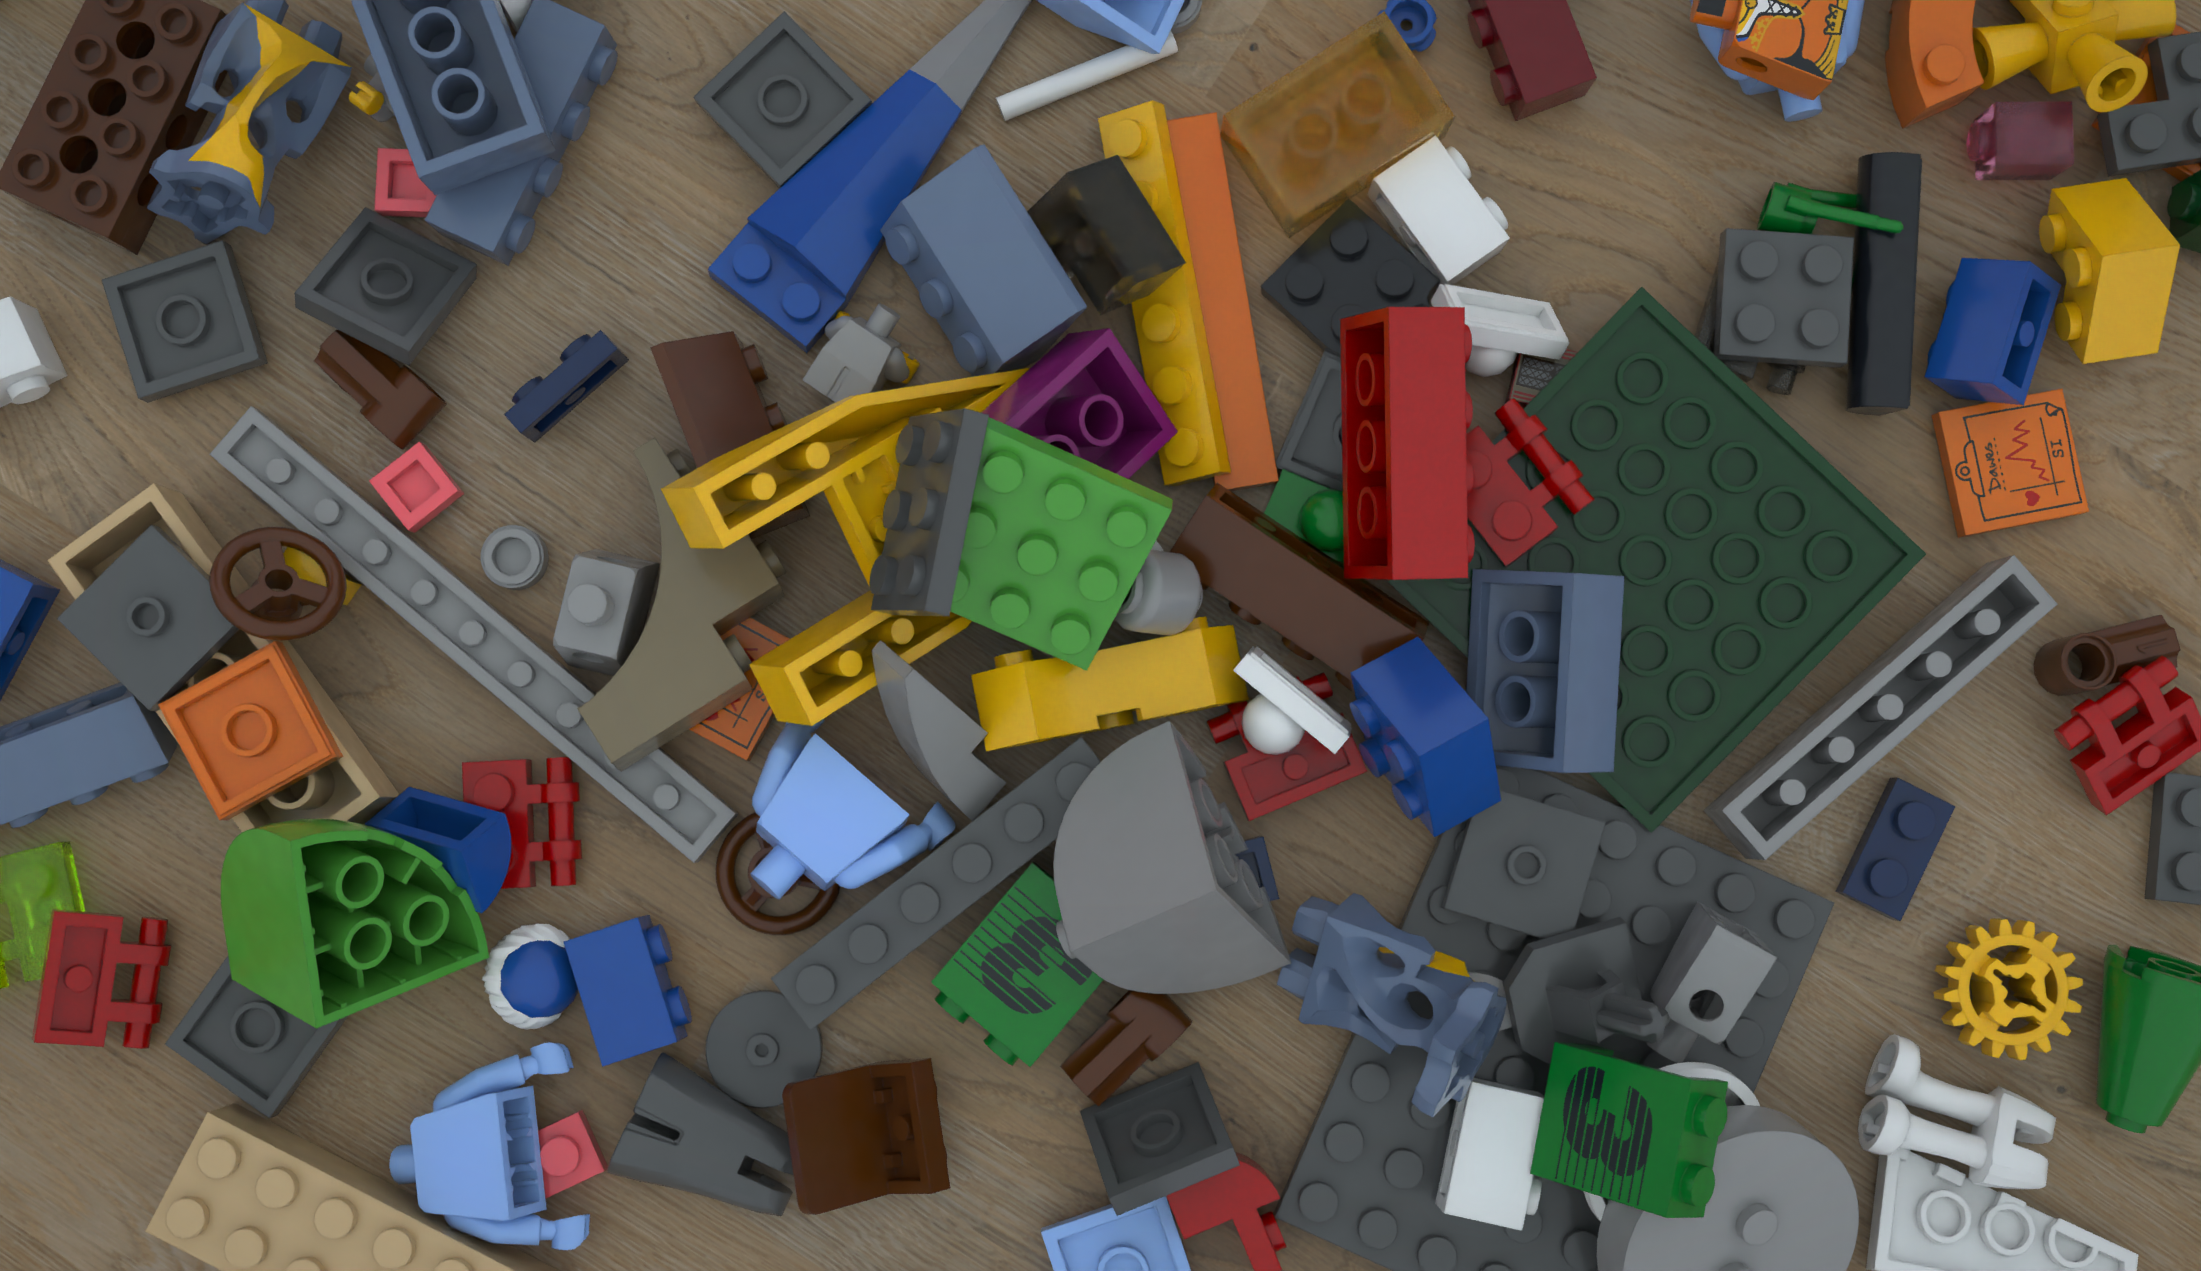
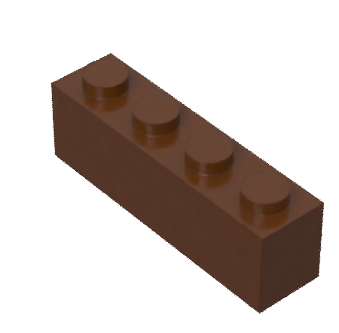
[1170,483,1430,693]

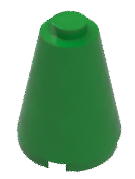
[2096,945,2201,1133]

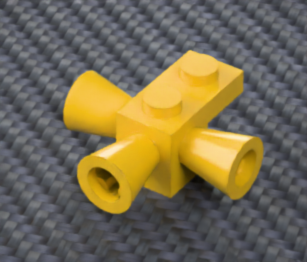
[1972,0,2176,112]

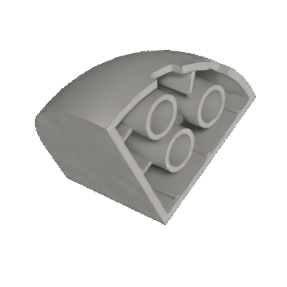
[1053,721,1291,994]

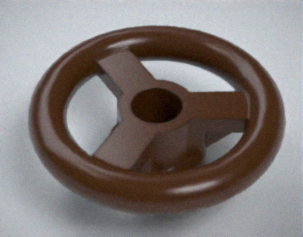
[209,527,347,641]
[715,812,841,935]

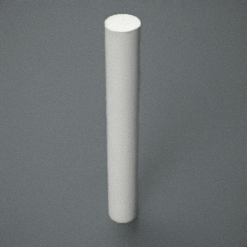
[996,30,1178,121]

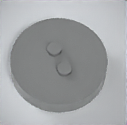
[1596,1105,1859,1271]

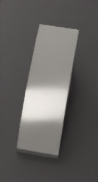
[872,640,1006,821]

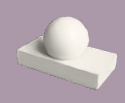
[1431,284,1570,377]
[1233,646,1352,755]

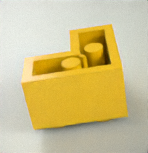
[2039,178,2180,364]

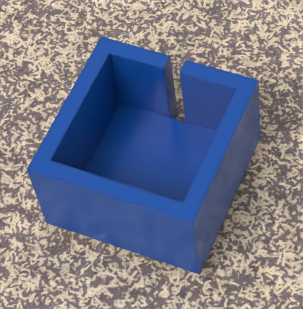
[1350,637,1501,837]

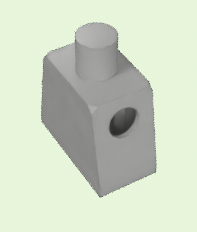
[553,549,659,676]
[1647,901,1777,1063]

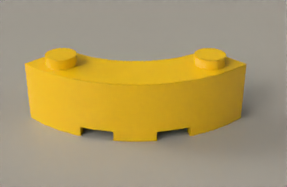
[971,616,1249,751]

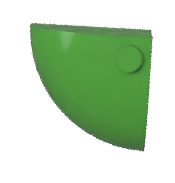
[221,819,489,1029]

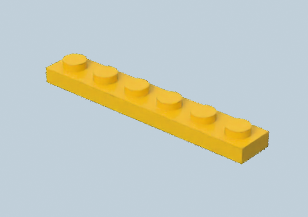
[1098,100,1231,486]

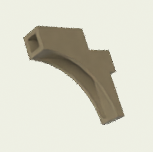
[577,437,786,772]

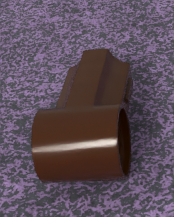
[314,330,447,450]
[2034,615,2181,696]
[1060,990,1192,1107]

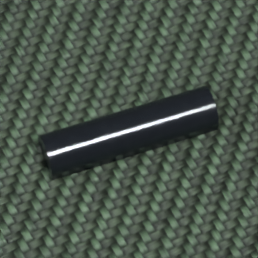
[1846,152,1922,416]

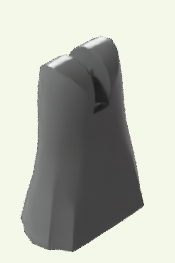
[607,1052,794,1216]

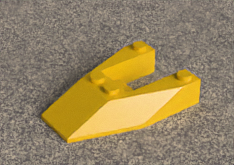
[661,367,1031,726]

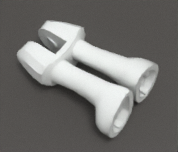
[1858,1034,2056,1189]

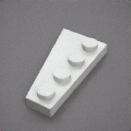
[1866,1148,2138,1271]

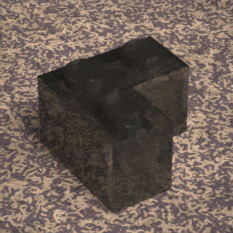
[1027,155,1186,315]

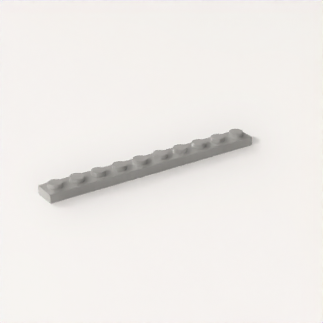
[209,406,739,863]

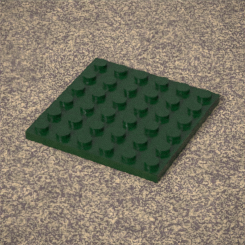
[1386,287,1926,833]

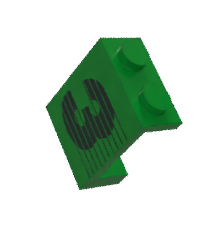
[931,861,1104,1067]
[1530,1042,1728,1218]

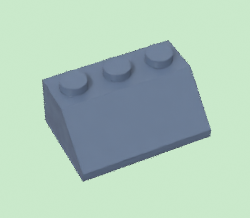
[880,144,1087,376]
[1466,569,1624,773]

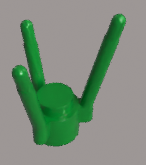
[1757,182,1904,294]

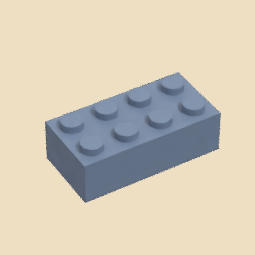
[351,0,557,195]

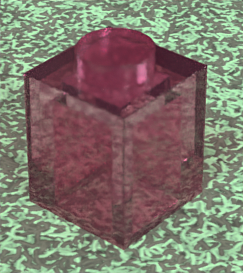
[1967,101,2074,180]

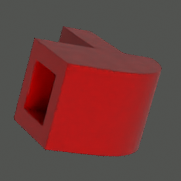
[1166,1152,1287,1271]

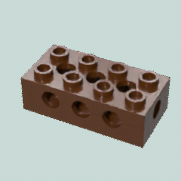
[0,0,227,255]

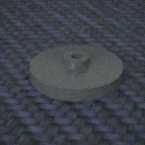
[706,990,823,1108]

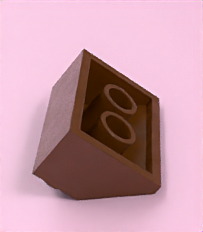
[650,331,810,539]

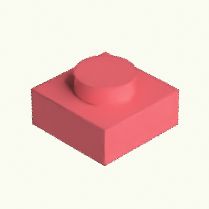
[374,148,437,218]
[369,442,464,533]
[538,1109,608,1198]

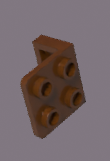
[782,1058,950,1215]

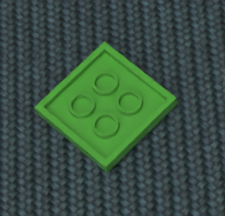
[950,417,1173,670]

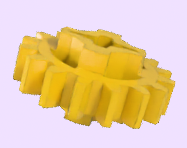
[1933,918,2083,1060]

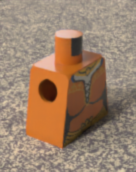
[1690,0,1848,100]

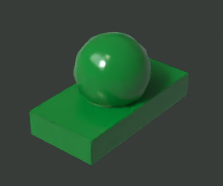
[1264,469,1344,566]

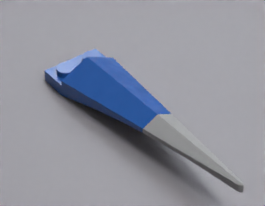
[708,0,1032,353]

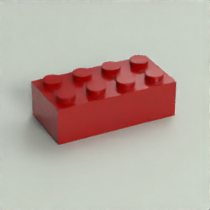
[1340,307,1475,580]

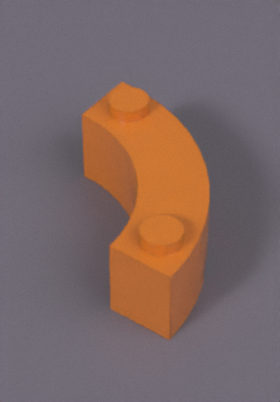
[1885,0,1984,129]

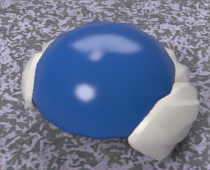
[482,924,579,1030]

